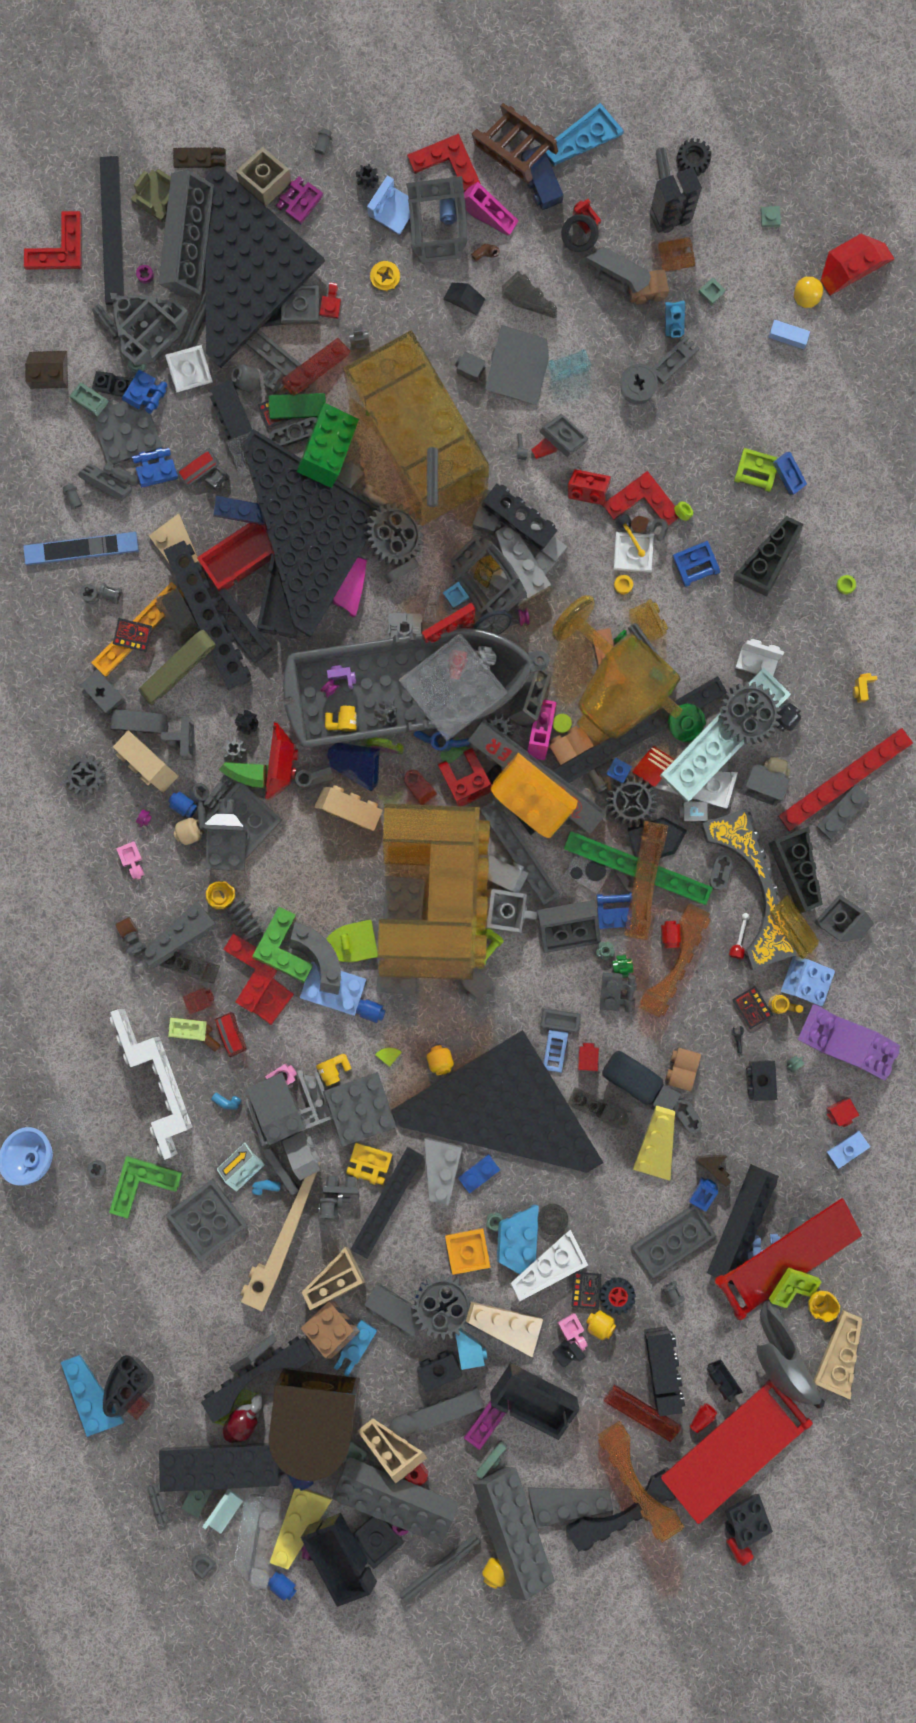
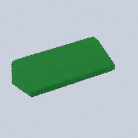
[269,393,326,419]

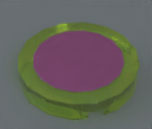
[366,737,404,755]

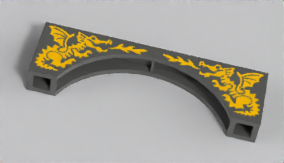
[701,809,798,970]

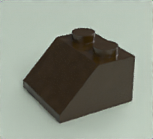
[25,351,68,389]

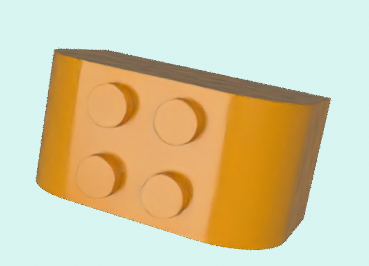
[491,753,578,838]

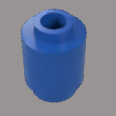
[168,792,198,818]
[356,999,386,1023]
[267,1571,297,1601]

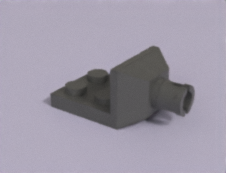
[204,799,247,871]

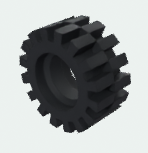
[676,138,712,176]

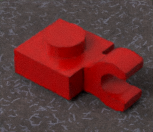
[320,282,341,319]

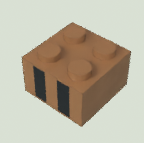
[301,1301,360,1358]

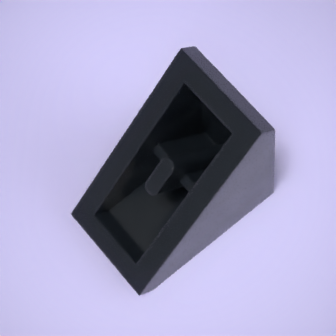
[443,282,485,315]

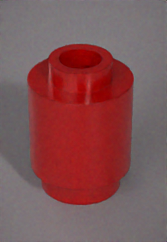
[661,921,681,948]

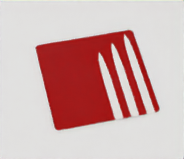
[632,746,675,787]

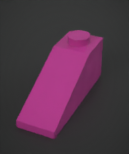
[464,182,519,236]
[527,700,556,760]

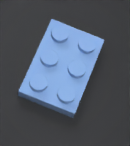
[300,962,367,1016]

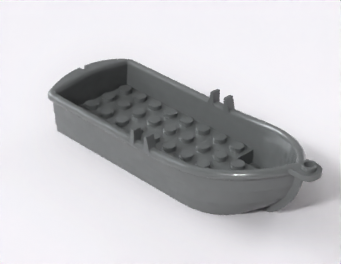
[283,628,550,747]

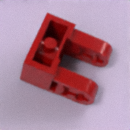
[438,748,492,808]

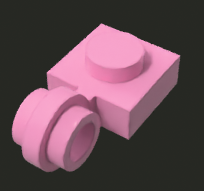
[116,841,144,879]
[557,1313,588,1352]

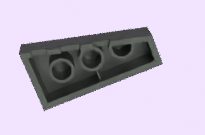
[733,516,803,597]
[768,826,823,914]

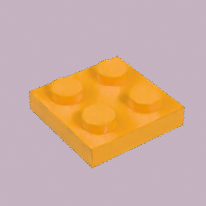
[445,1228,491,1275]

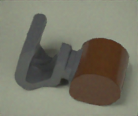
[631,516,668,541]
[115,917,147,956]

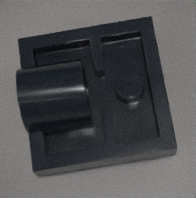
[725,1494,773,1549]

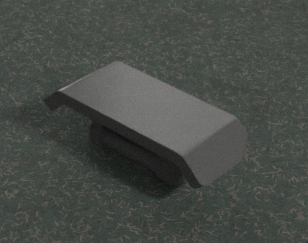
[580,247,651,293]

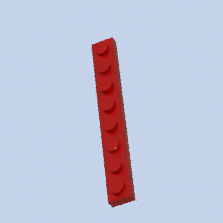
[778,728,913,831]

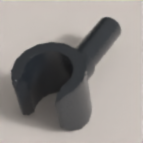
[732,1026,744,1053]

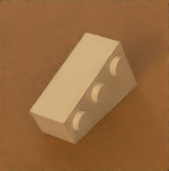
[113,730,179,793]
[314,785,383,831]
[302,1247,366,1310]
[358,1419,427,1484]

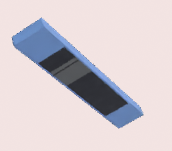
[23,532,139,565]

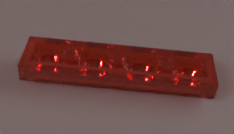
[281,338,350,396]
[604,1384,682,1442]

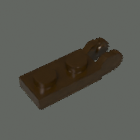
[173,147,226,168]

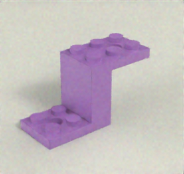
[798,1004,900,1081]

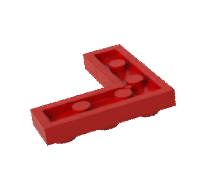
[407,133,481,193]
[24,211,82,270]
[602,471,679,526]
[422,602,476,643]
[223,933,278,1013]

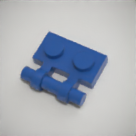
[122,370,168,414]
[132,448,178,488]

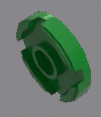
[668,704,706,742]

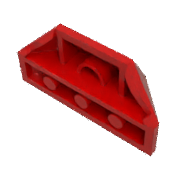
[820,233,894,296]
[265,722,299,800]

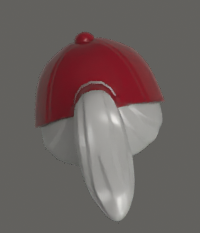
[223,1393,262,1443]

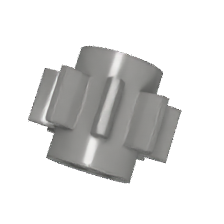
[472,646,496,670]
[222,737,247,762]

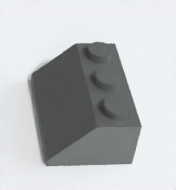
[537,900,601,953]

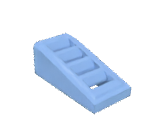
[543,1029,568,1073]

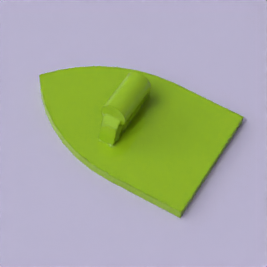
[326,920,379,962]

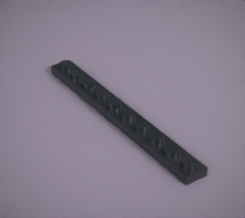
[552,676,727,783]

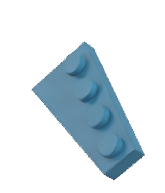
[546,103,624,166]
[61,1355,125,1437]

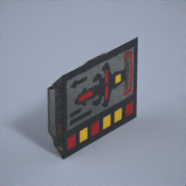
[571,1271,602,1309]

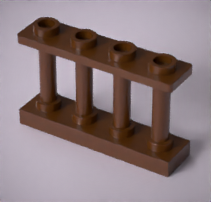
[472,103,558,184]

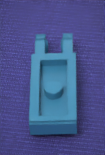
[334,1320,377,1377]

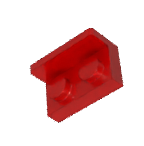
[568,469,611,505]

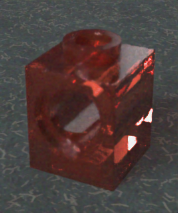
[183,988,215,1015]

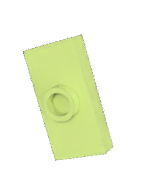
[168,1018,207,1041]

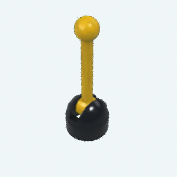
[615,514,645,557]

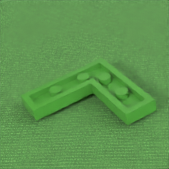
[252,907,313,983]
[109,1156,183,1218]

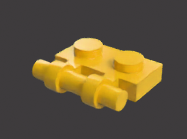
[346,1142,392,1185]

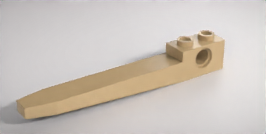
[240,1162,320,1311]

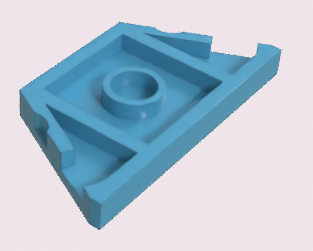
[497,1205,539,1274]

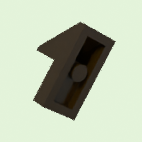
[696,1155,732,1187]

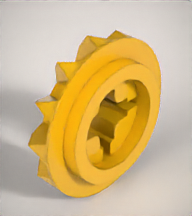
[370,261,400,292]

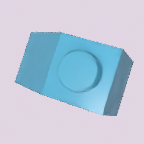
[455,1328,488,1370]

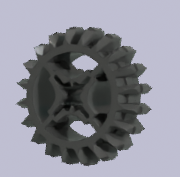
[606,776,658,828]

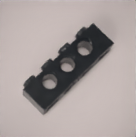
[481,483,558,552]

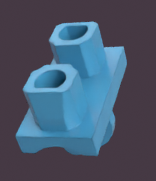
[665,301,685,338]

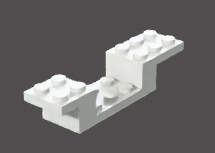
[110,1009,192,1160]

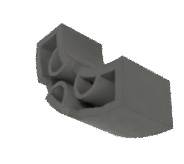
[290,922,341,995]

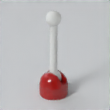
[728,913,750,960]

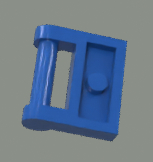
[672,541,720,587]
[596,892,638,929]

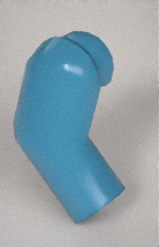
[211,1093,242,1110]
[252,1180,281,1195]

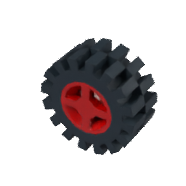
[600,1277,636,1315]

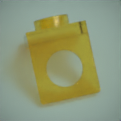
[473,555,501,588]

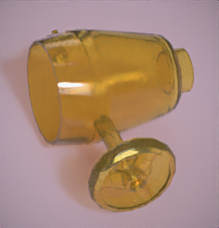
[552,595,683,742]

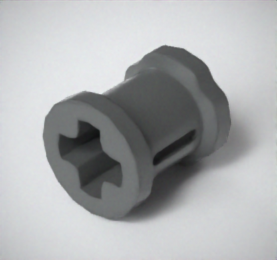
[205,466,230,492]
[98,583,122,604]
[80,584,99,604]
[661,1281,685,1307]

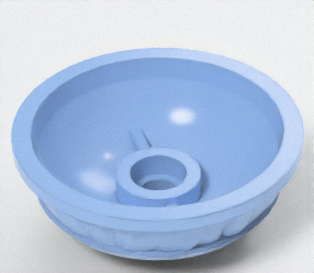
[0,1127,53,1186]

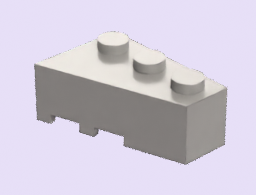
[424,1137,462,1205]

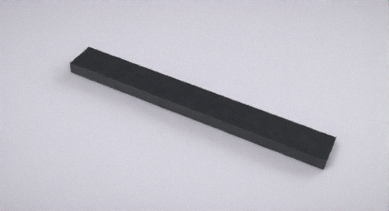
[100,156,124,305]

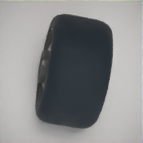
[602,1051,663,1105]

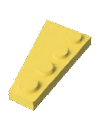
[633,1105,675,1181]

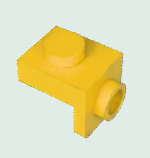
[853,673,878,703]

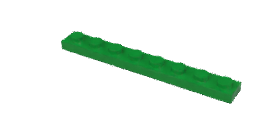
[563,831,713,905]

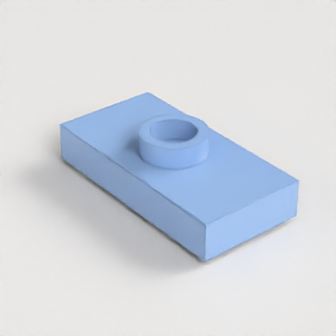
[827,1131,870,1169]

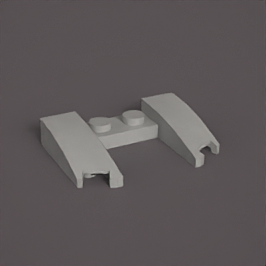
[482,524,567,607]
[246,1071,332,1146]

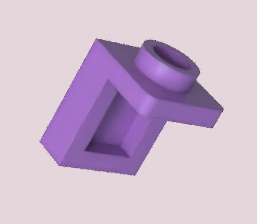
[327,665,356,689]

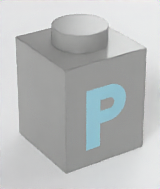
[679,802,707,822]

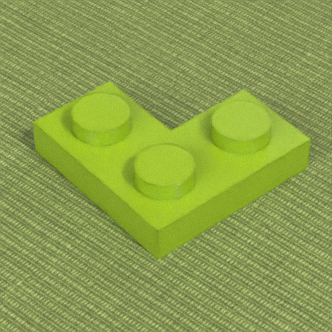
[769,1268,822,1308]

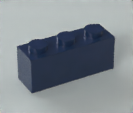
[521,145,564,211]

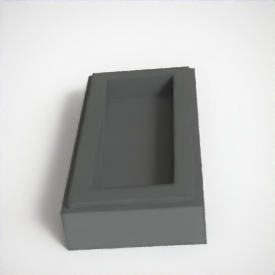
[540,1008,581,1033]

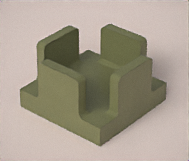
[131,169,171,222]

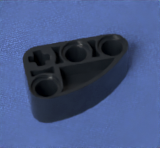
[103,1355,154,1418]

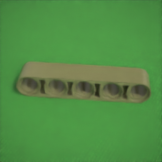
[138,630,216,705]

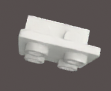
[735,639,784,676]

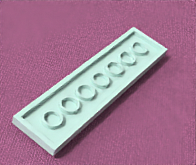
[660,668,791,802]

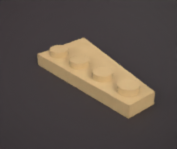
[149,514,207,585]
[466,1302,543,1357]
[814,1310,862,1399]

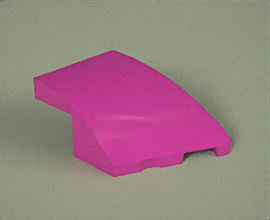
[332,557,367,617]

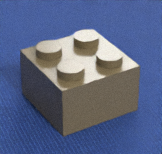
[236,147,291,206]

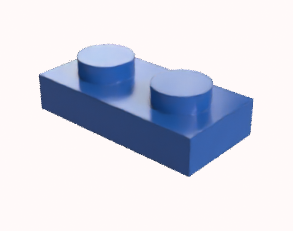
[773,452,807,495]
[458,1154,500,1194]

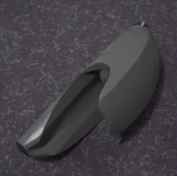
[757,1299,825,1409]

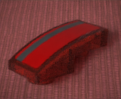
[214,1012,247,1057]

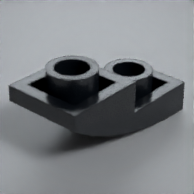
[92,371,133,397]

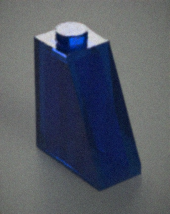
[327,743,380,791]

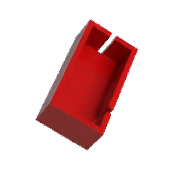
[197,523,272,591]

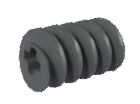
[227,897,266,940]

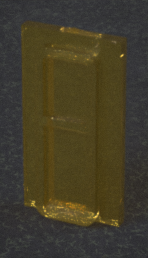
[770,895,819,959]

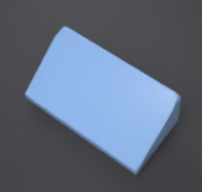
[768,320,810,349]

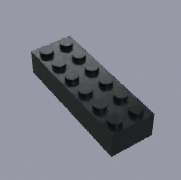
[159,1443,281,1492]

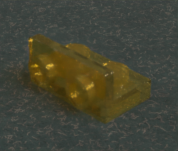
[629,599,668,643]

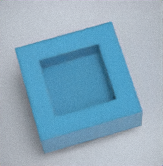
[443,582,469,609]

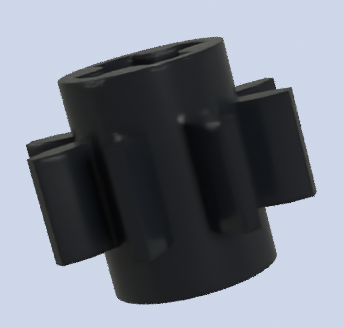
[356,164,379,190]
[235,710,259,735]

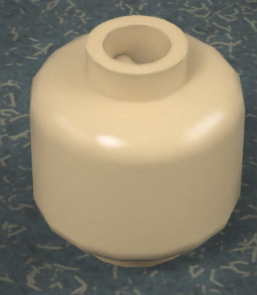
[174,817,204,845]

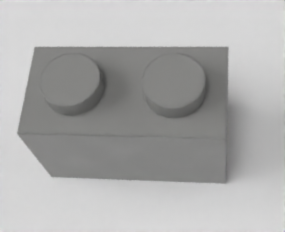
[480,855,528,893]
[282,1131,321,1180]

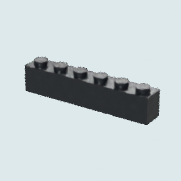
[707,1164,779,1285]

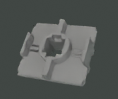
[388,613,423,638]

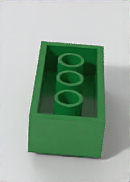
[296,403,359,488]

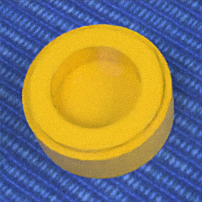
[614,575,633,595]

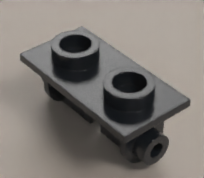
[706,1359,743,1402]

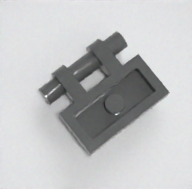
[600,972,637,1012]

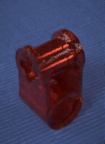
[404,769,438,806]

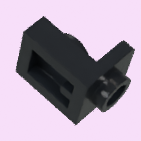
[552,1340,586,1367]

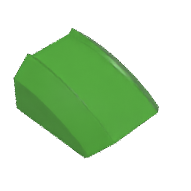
[218,762,269,788]

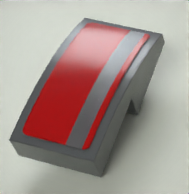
[176,448,220,487]

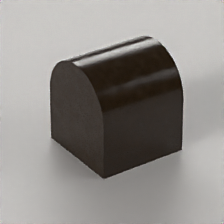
[269,1369,360,1481]

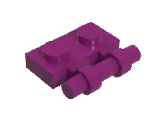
[275,176,323,225]

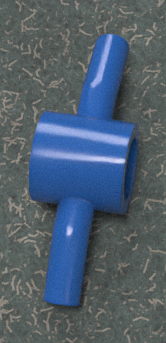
[414,731,470,752]

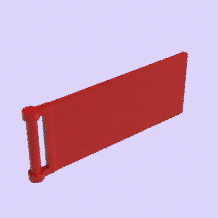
[715,1198,862,1320]
[661,1380,813,1524]

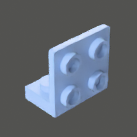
[367,175,410,235]
[781,956,835,1006]

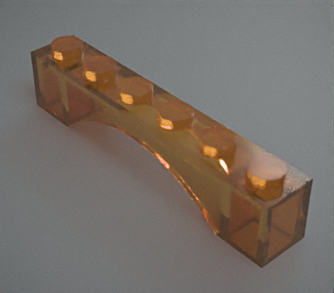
[624,821,668,940]
[638,903,711,1018]
[598,1421,685,1543]

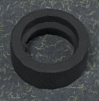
[561,214,599,252]

